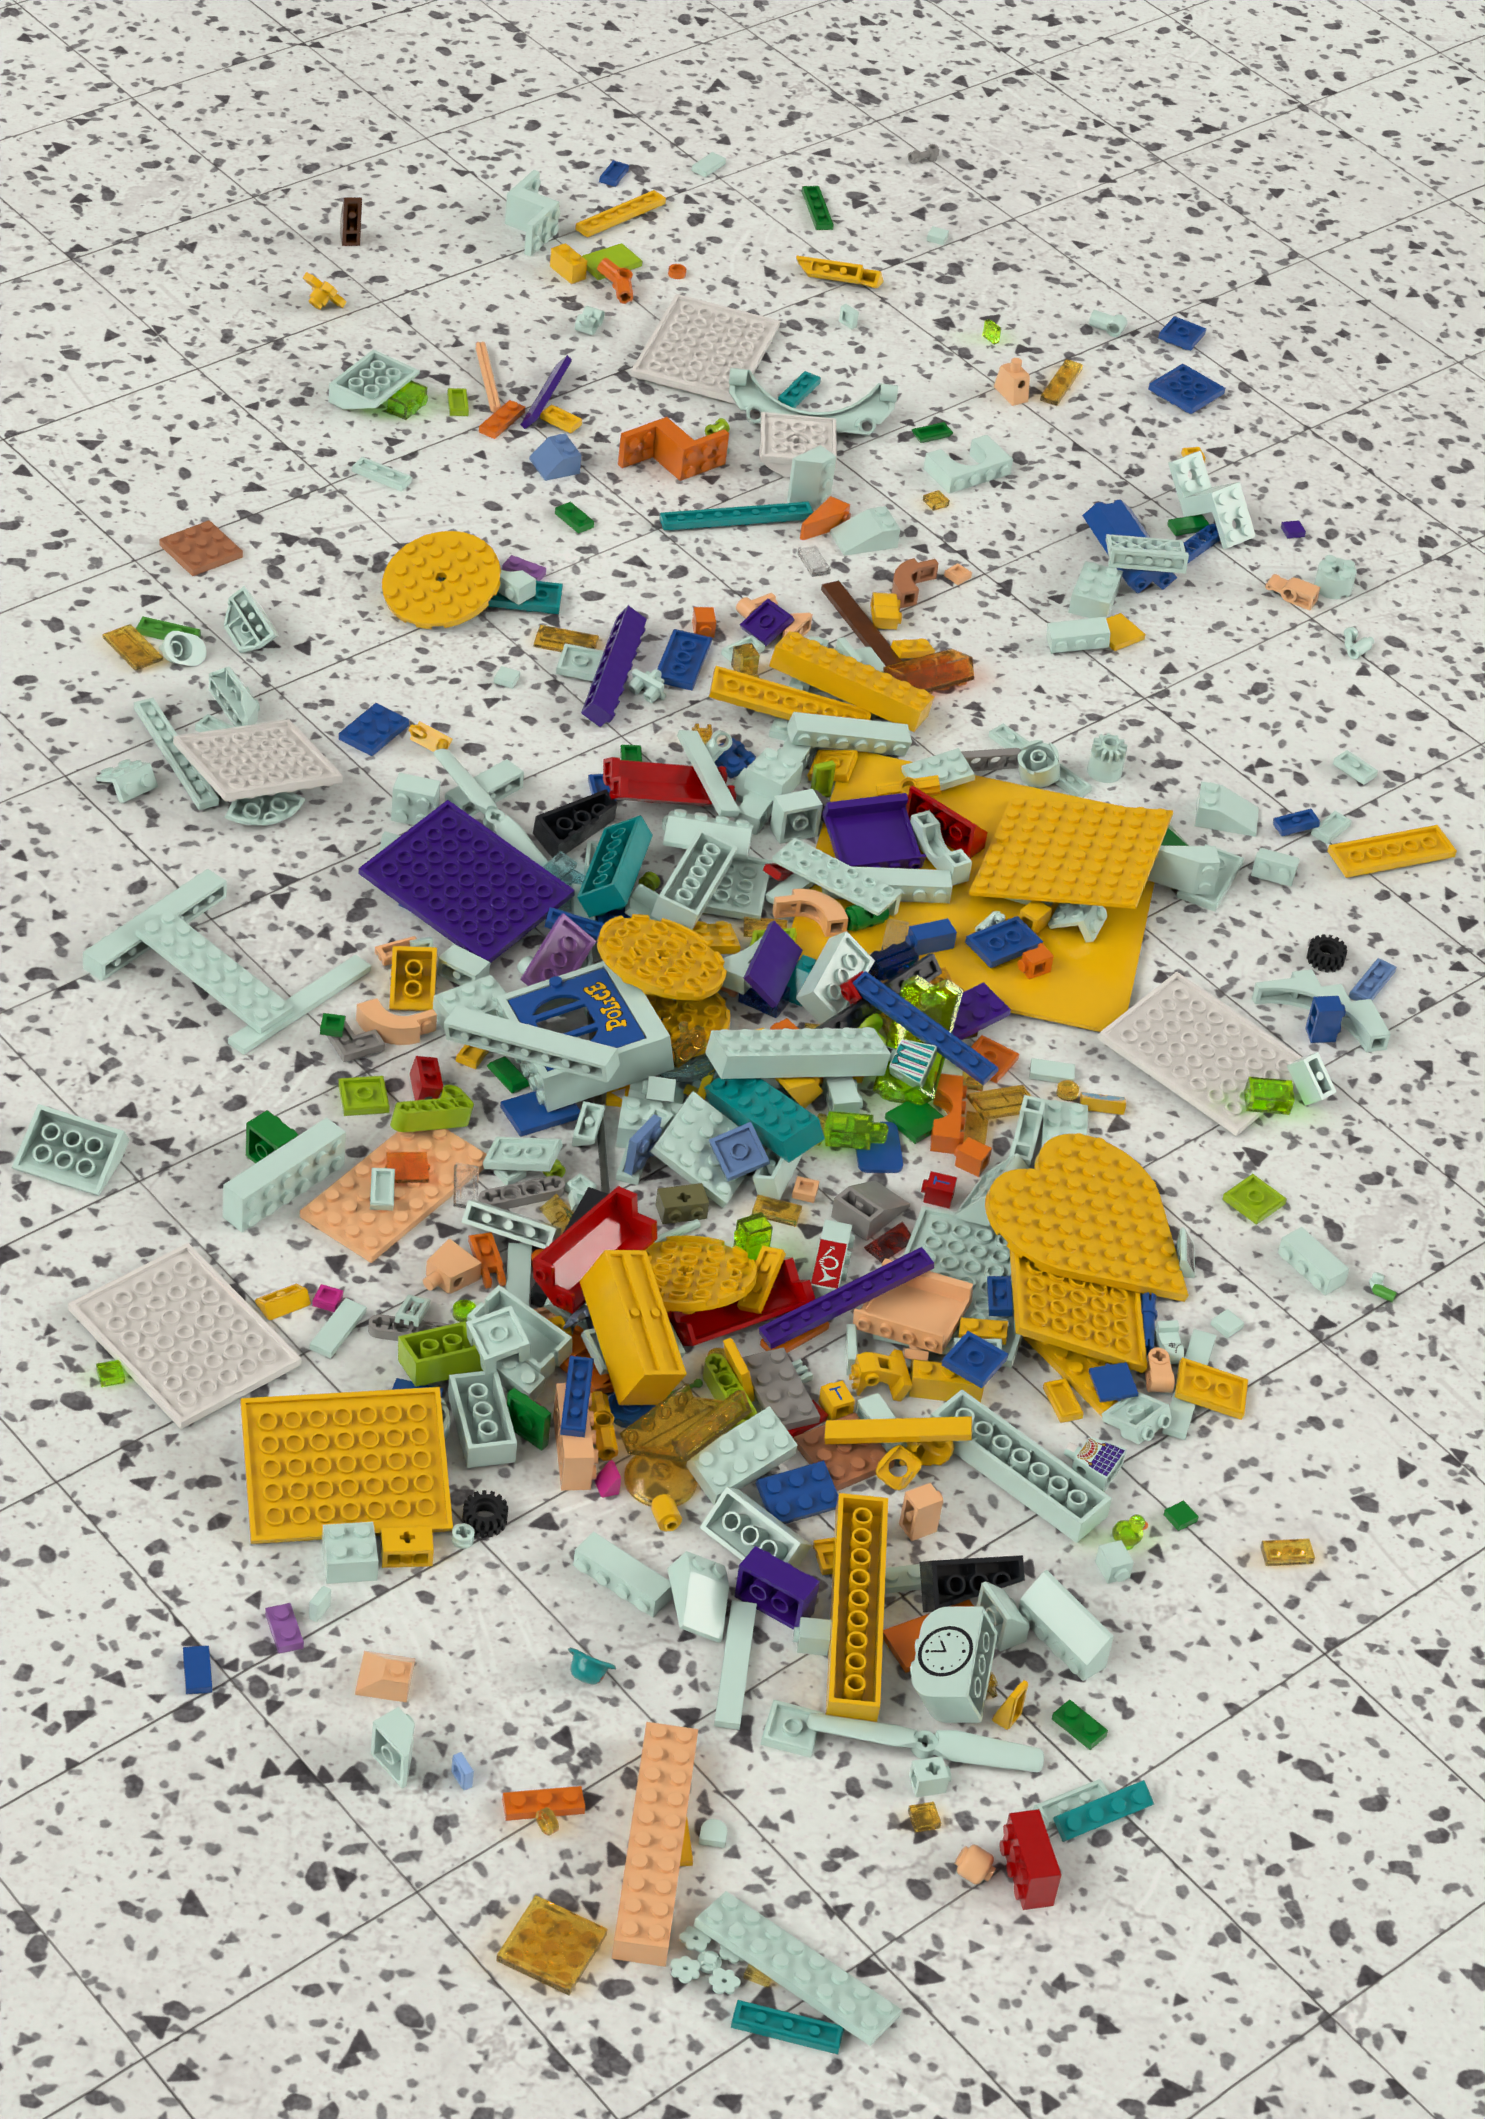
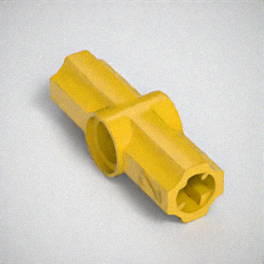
[876,775,941,797]
[589,1391,618,1461]

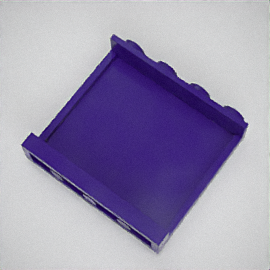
[822,793,926,869]

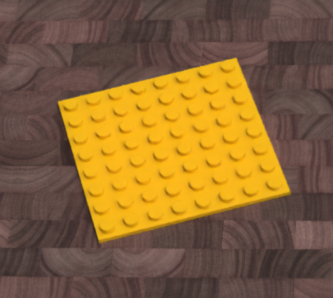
[969,798,1173,909]

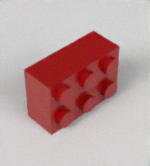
[999,1809,1062,1910]

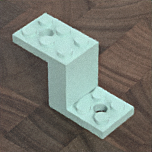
[505,170,560,257]
[1168,451,1256,549]

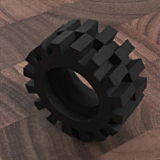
[1306,934,1348,973]
[462,1490,508,1538]

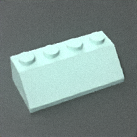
[663,809,754,859]
[955,1153,1029,1226]
[700,1487,812,1568]
[1018,1570,1114,1681]

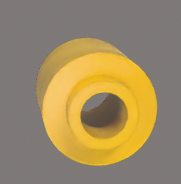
[651,1494,682,1531]

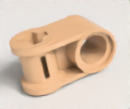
[1144,1347,1175,1393]

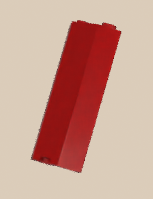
[603,757,736,807]
[533,1186,657,1314]
[667,1257,815,1346]

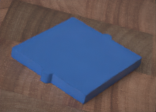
[1089,1362,1139,1403]

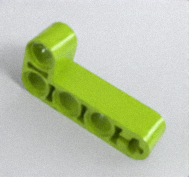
[390,1085,474,1132]
[703,1353,757,1432]

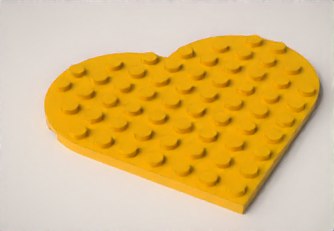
[985,1133,1189,1302]

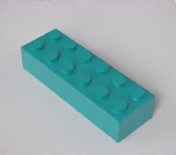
[577,815,653,918]
[704,1077,825,1163]

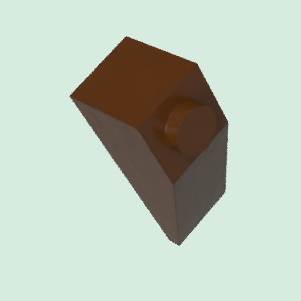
[340,197,362,246]

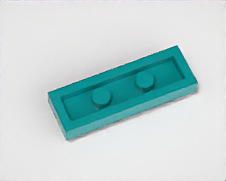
[778,371,821,408]

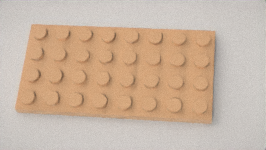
[300,1129,487,1263]

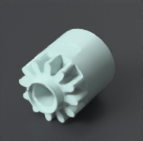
[1087,733,1128,783]

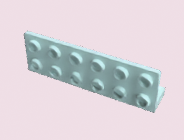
[772,838,902,916]

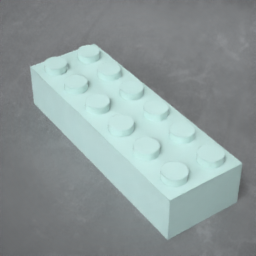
[651,829,738,930]
[223,1117,346,1232]

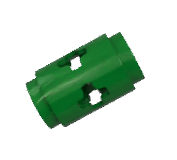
[845,904,889,931]

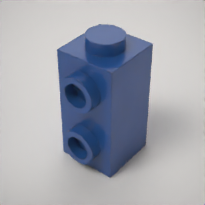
[905,918,957,956]

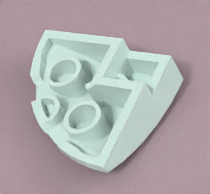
[225,792,305,825]

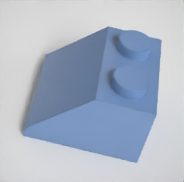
[529,433,582,481]

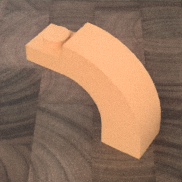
[772,889,848,937]
[356,998,437,1045]

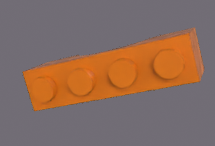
[930,1073,967,1154]

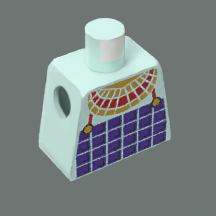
[1064,1437,1127,1492]

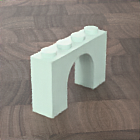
[923,435,1013,493]

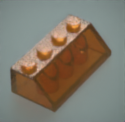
[883,649,974,694]

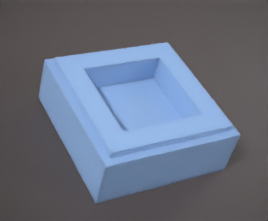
[451,1752,474,1790]

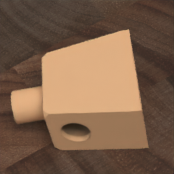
[994,358,1030,406]
[423,1239,481,1294]

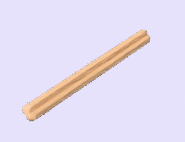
[476,342,501,413]

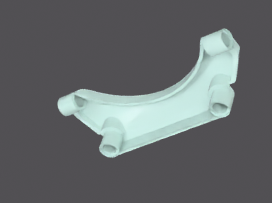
[729,368,898,436]

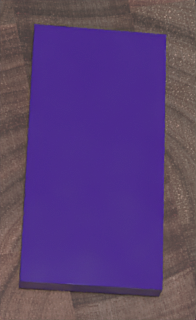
[743,921,803,1008]

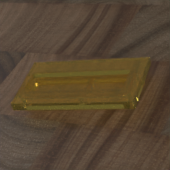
[102,624,163,671]
[533,625,599,652]
[966,1085,1031,1120]

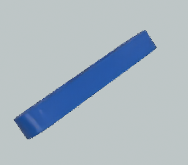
[1176,524,1220,563]

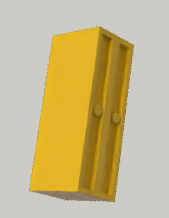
[579,1250,687,1405]

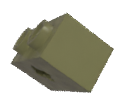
[655,1183,709,1224]

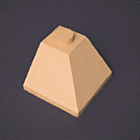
[355,1651,415,1702]

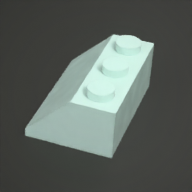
[787,445,837,510]

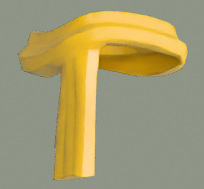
[876,1445,922,1491]

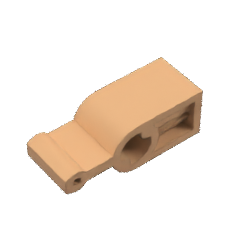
[1265,574,1320,610]

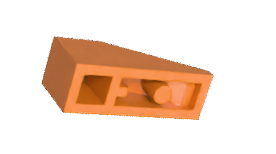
[800,496,851,540]

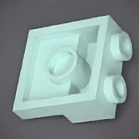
[1102,1392,1172,1444]

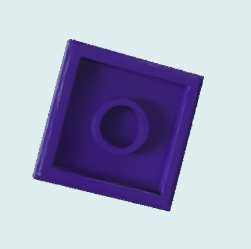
[739,598,794,646]

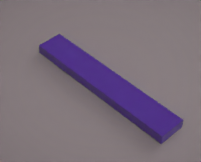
[520,355,572,429]

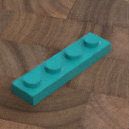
[1052,1780,1154,1842]

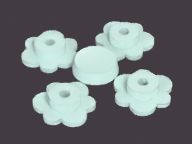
[670,1926,745,1994]

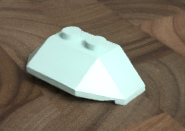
[224,586,279,653]
[209,667,260,727]

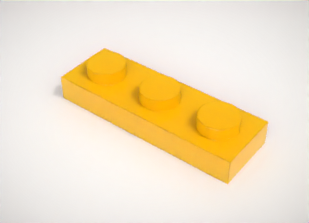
[737,1246,786,1314]

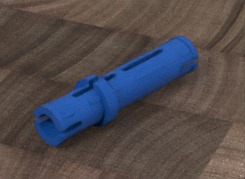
[1141,1292,1158,1355]

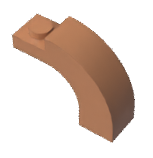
[891,558,939,609]

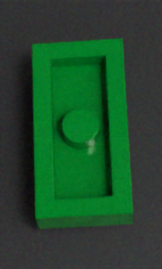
[555,501,594,534]
[1052,1699,1108,1750]

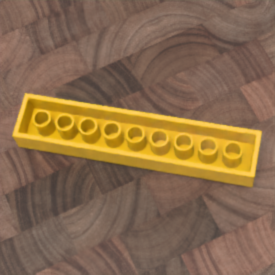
[825,1493,888,1722]

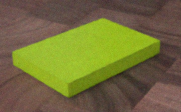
[582,243,643,280]

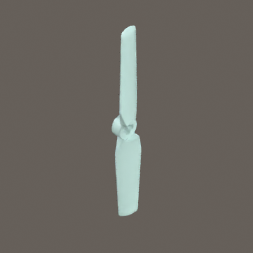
[433,749,560,878]
[807,1713,1044,1772]

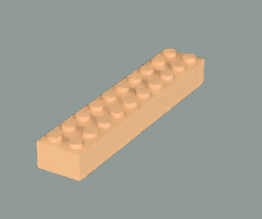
[612,1722,698,1967]

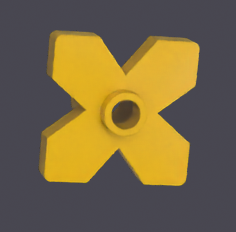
[303,272,347,310]

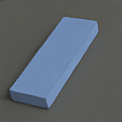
[1349,958,1397,1001]

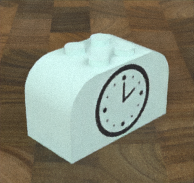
[910,1607,998,1723]

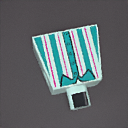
[886,1039,937,1091]

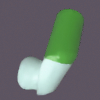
[1369,1272,1397,1302]

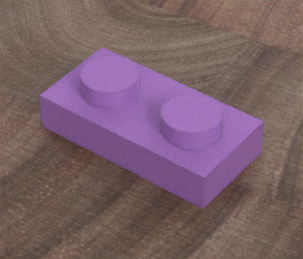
[502,555,546,581]
[265,1603,304,1654]

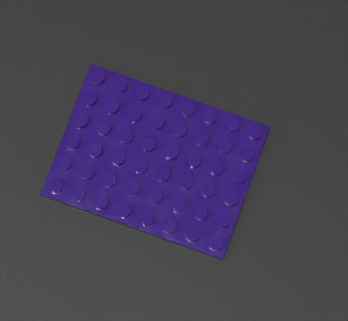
[358,800,575,963]

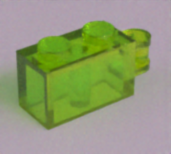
[824,1111,889,1150]

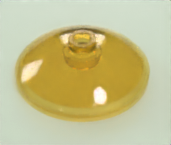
[624,1449,698,1507]

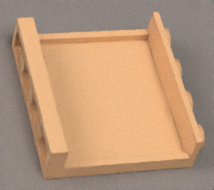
[853,1258,973,1354]

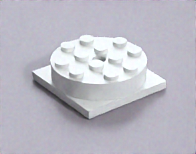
[759,412,837,478]

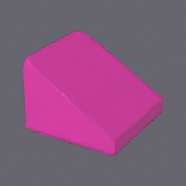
[594,1460,621,1498]

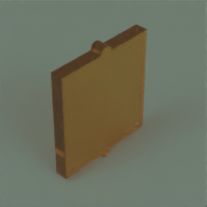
[385,1152,430,1183]

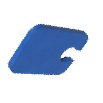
[853,1121,903,1173]

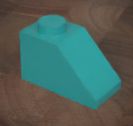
[782,955,817,1007]

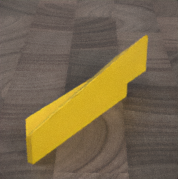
[796,256,884,288]

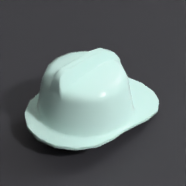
[159,631,206,666]

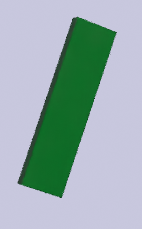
[801,186,834,230]

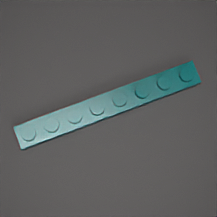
[659,501,813,531]

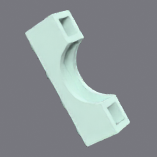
[498,570,536,605]
[910,810,972,886]
[1009,1095,1046,1168]

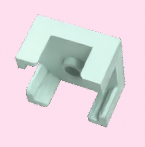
[466,1306,531,1376]

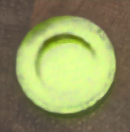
[452,1299,476,1322]

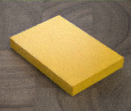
[1175,1357,1248,1420]

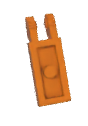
[468,1232,506,1289]

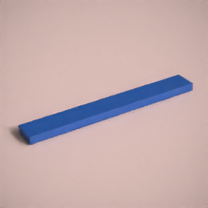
[853,971,998,1086]

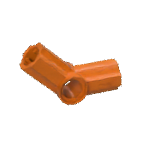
[597,257,633,304]

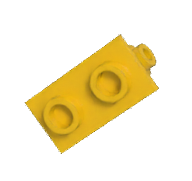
[408,721,453,752]

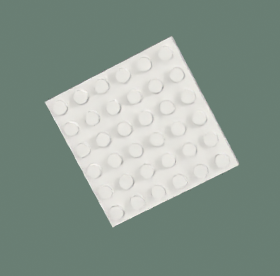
[173,719,343,802]

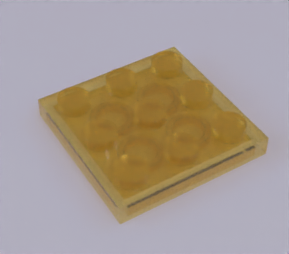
[496,1895,608,1996]

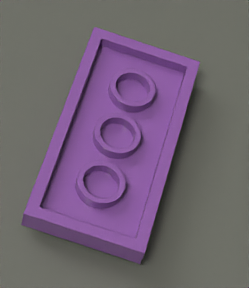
[520,913,596,986]

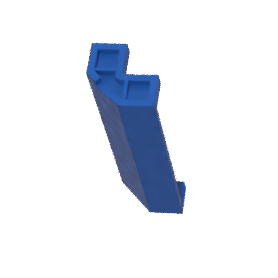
[1082,499,1177,593]

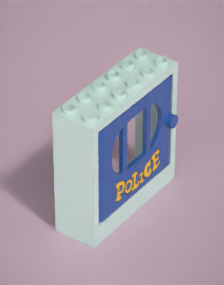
[495,961,674,1112]

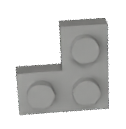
[327,1022,385,1062]

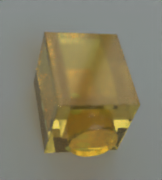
[731,643,760,675]

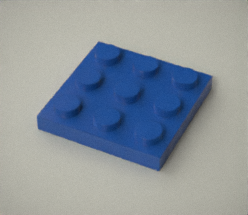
[1148,364,1226,414]

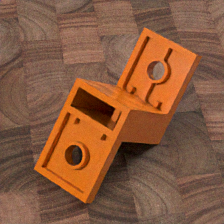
[618,417,729,481]

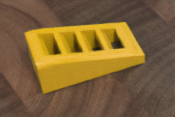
[992,1680,1028,1730]

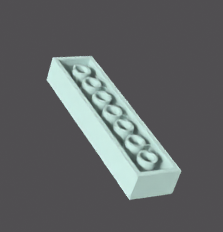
[705,1027,891,1079]
[930,1390,1112,1543]

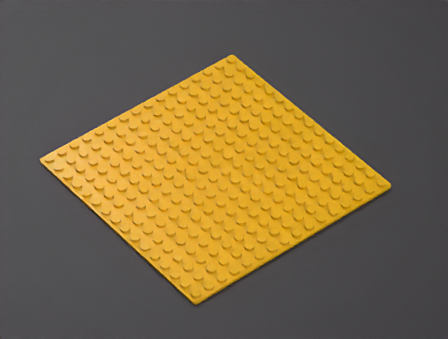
[791,751,1155,1032]

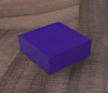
[1281,520,1306,539]

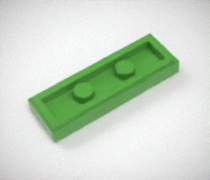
[136,616,201,640]

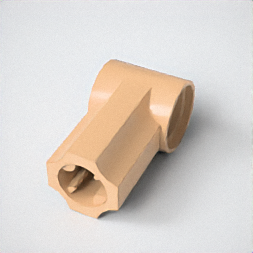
[736,593,778,619]

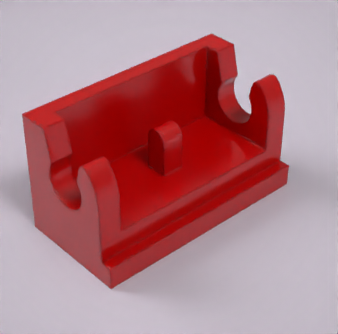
[409,1056,443,1100]

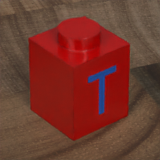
[921,1171,957,1209]

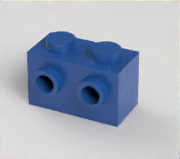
[1305,996,1346,1043]

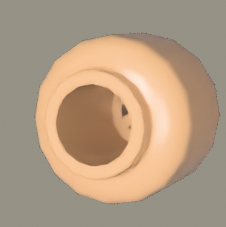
[954,1844,996,1885]

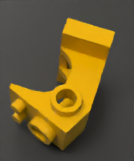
[849,1349,913,1402]

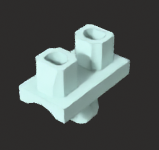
[628,668,666,703]

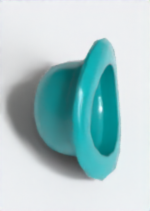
[568,1647,616,1685]

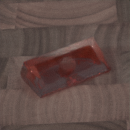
[864,1221,911,1263]

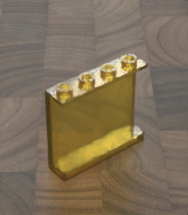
[620,1383,752,1463]

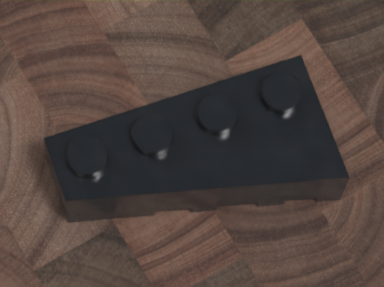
[533,789,618,862]
[919,1555,1025,1612]

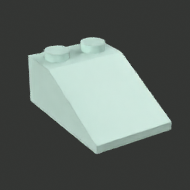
[830,506,900,556]
[1194,781,1259,837]
[1148,846,1220,894]
[667,1551,729,1643]

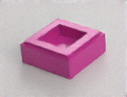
[312,1284,343,1312]

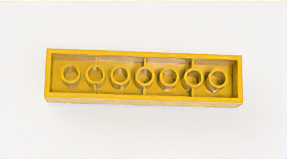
[769,631,935,732]

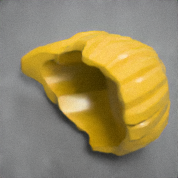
[899,1441,955,1466]

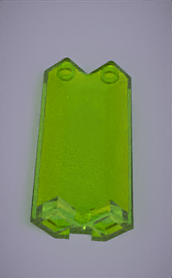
[872,975,964,1105]

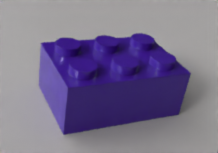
[734,1546,820,1630]

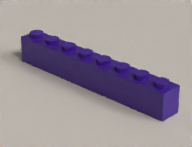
[581,605,647,727]

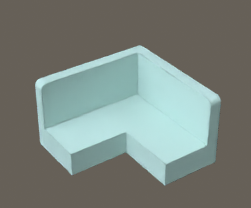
[625,884,659,921]

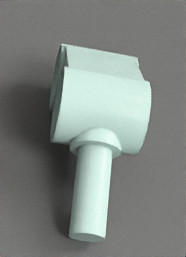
[575,306,605,335]

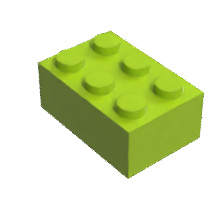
[398,1321,483,1387]

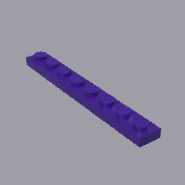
[759,1247,934,1349]

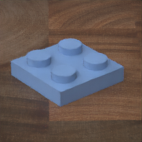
[624,1114,662,1176]
[709,1122,770,1182]

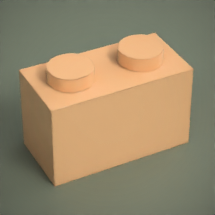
[899,1483,943,1541]

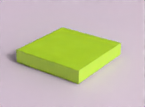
[338,1076,390,1116]
[1222,1174,1287,1225]

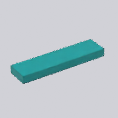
[731,2000,844,2055]

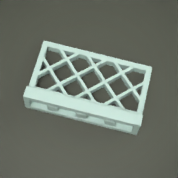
[1106,534,1189,574]

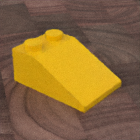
[389,946,438,1011]

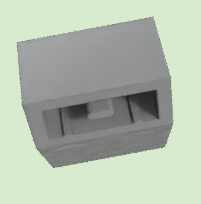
[831,1180,910,1241]

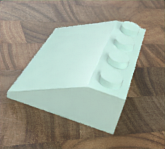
[329,349,420,409]
[12,1104,129,1196]

